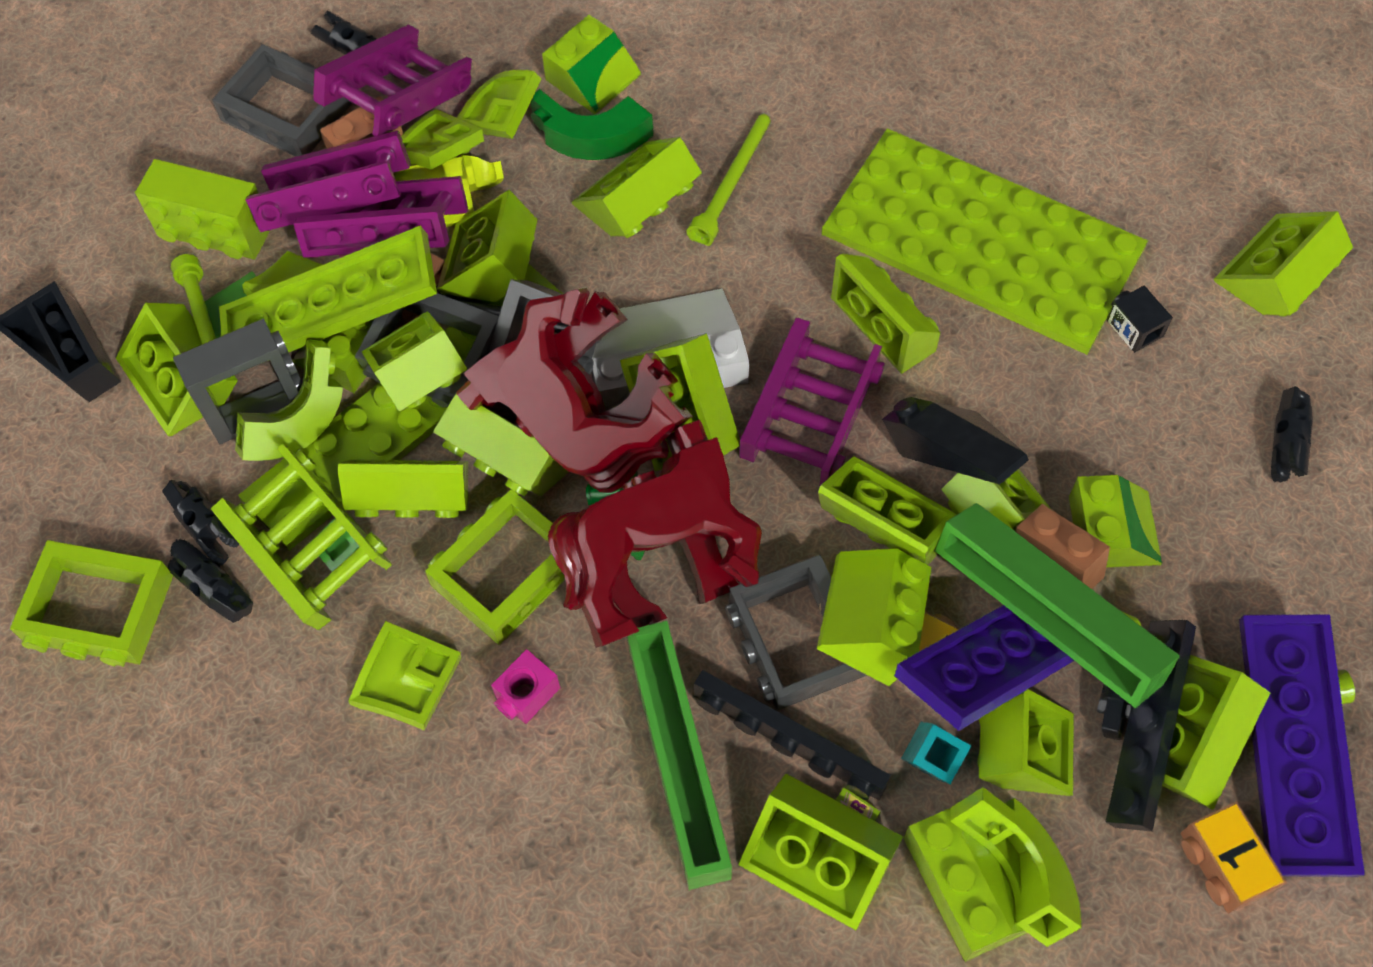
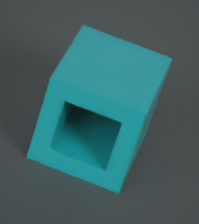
[901,721,971,785]

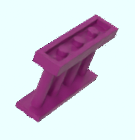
[313,24,472,136]
[246,130,411,233]
[293,176,469,258]
[739,317,885,486]

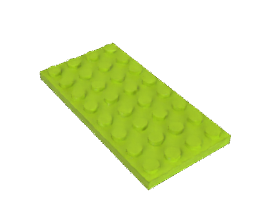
[821,128,1148,355]

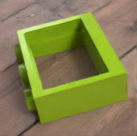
[425,489,565,645]
[10,540,173,667]

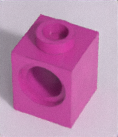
[491,649,560,724]

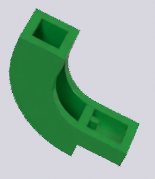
[530,89,654,160]

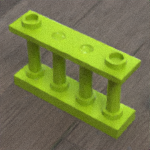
[210,444,392,630]

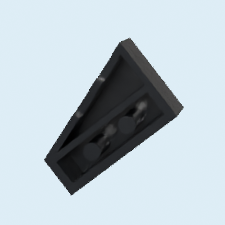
[0,281,121,402]

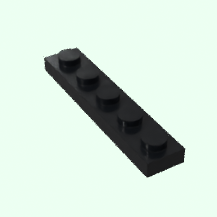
[1105,620,1196,832]
[694,670,891,801]

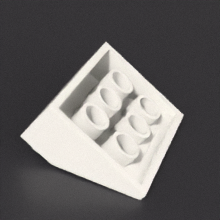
[591,289,749,411]

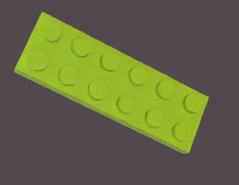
[219,225,437,363]

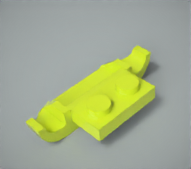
[393,155,504,227]

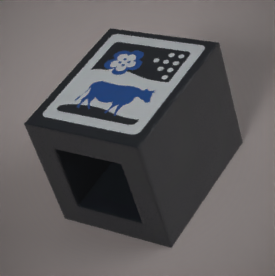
[1107,285,1173,353]

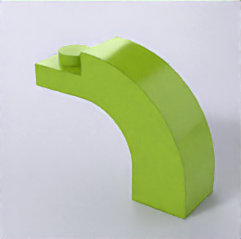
[235,339,343,461]
[950,787,1082,947]

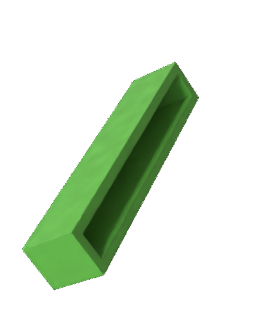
[935,503,1180,708]
[627,621,732,890]

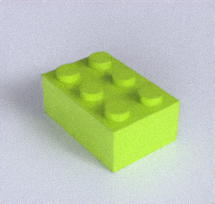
[135,159,270,260]

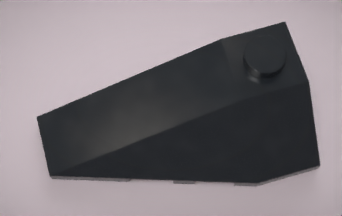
[882,397,1029,485]

